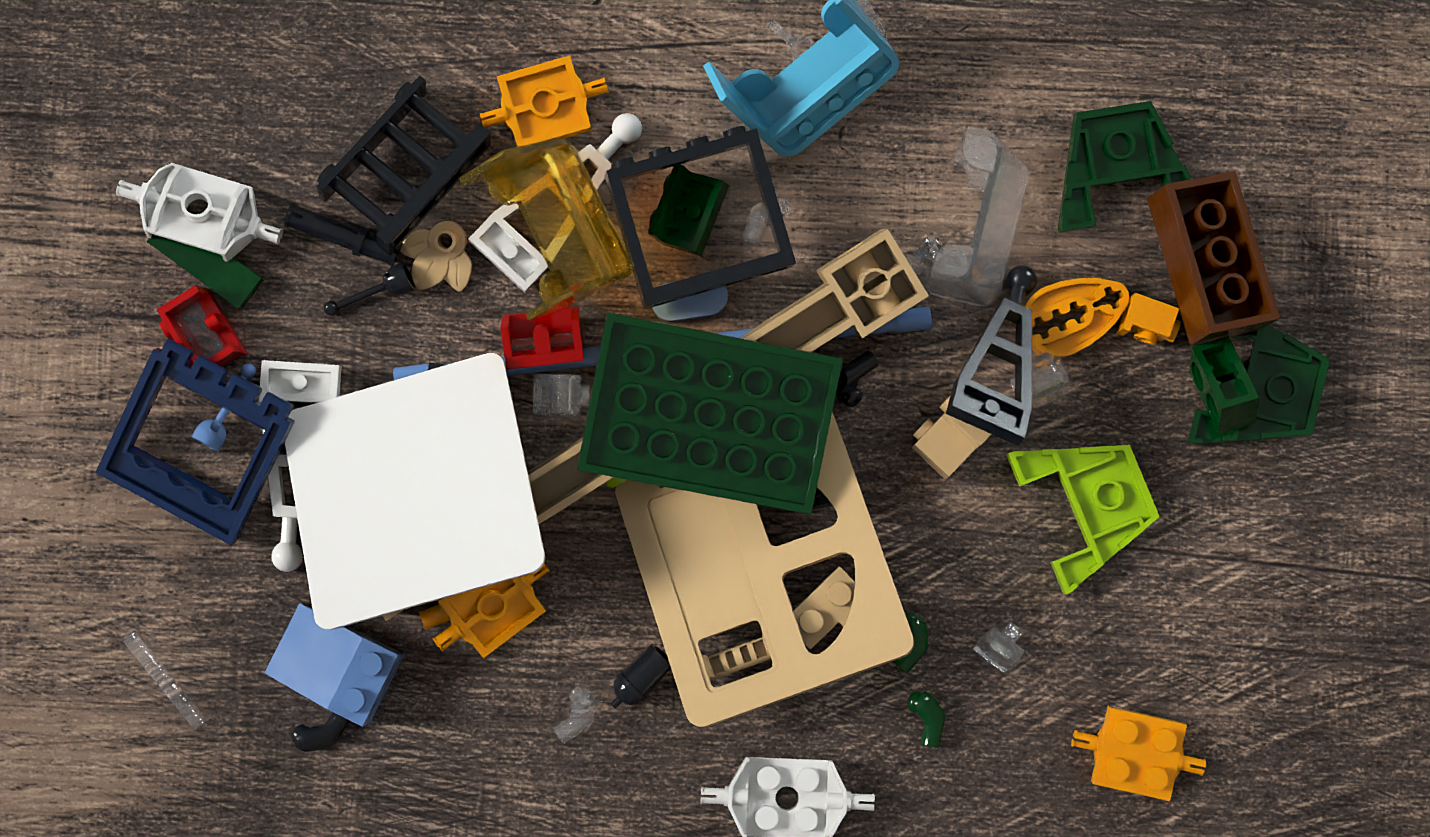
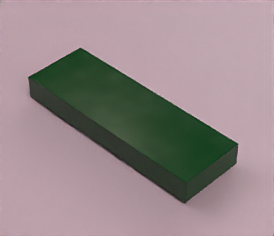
[146,234,264,310]

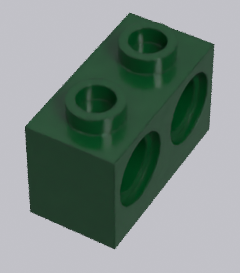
[1189,336,1259,434]

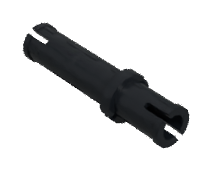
[284,203,402,266]

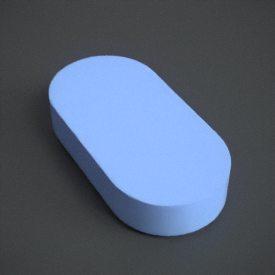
[652,282,728,322]

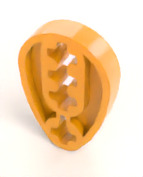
[1024,278,1129,359]

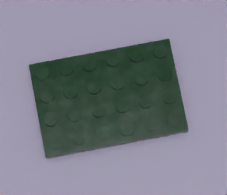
[577,312,843,515]

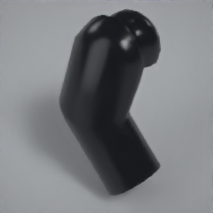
[836,351,878,407]
[291,713,350,752]

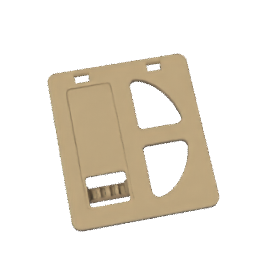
[615,413,914,728]

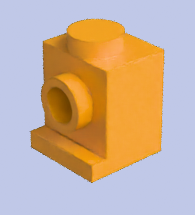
[1115,293,1181,345]

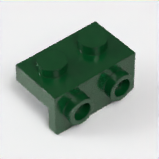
[648,164,729,257]

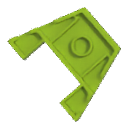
[1006,445,1160,595]

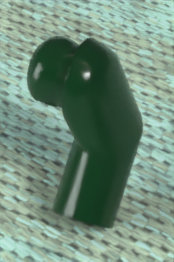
[892,614,929,674]
[907,691,945,748]

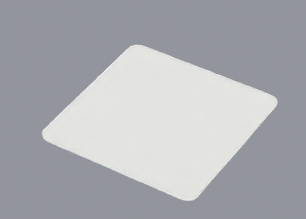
[285,353,545,630]

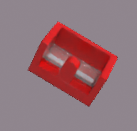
[157,285,248,367]
[500,306,584,370]

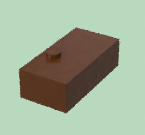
[1147,171,1280,345]

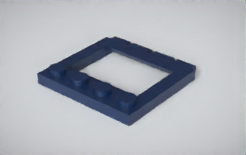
[95,339,295,545]

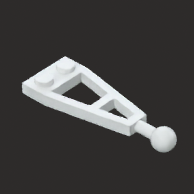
[468,113,642,293]
[259,360,342,572]

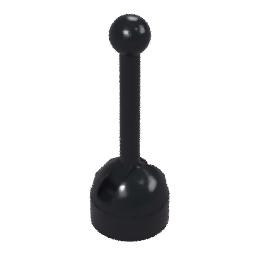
[324,262,415,316]

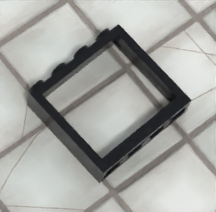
[605,126,796,310]

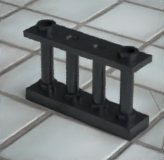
[317,76,491,256]

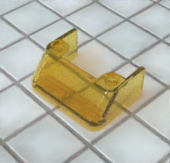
[459,138,632,321]

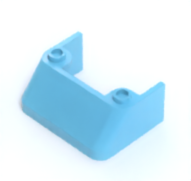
[703,0,899,156]

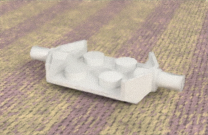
[116,163,283,262]
[700,757,875,837]

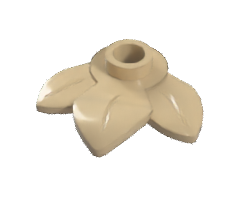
[400,221,472,292]

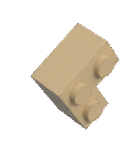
[911,396,991,479]
[793,566,855,650]

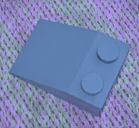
[265,603,405,727]

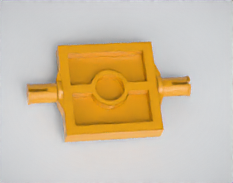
[480,55,609,152]
[433,563,550,658]
[1071,706,1206,801]

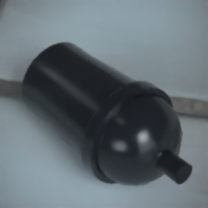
[610,643,671,709]

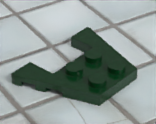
[1058,101,1191,233]
[1187,325,1330,445]

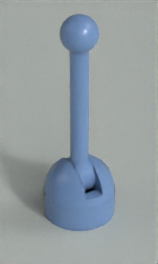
[191,364,256,452]

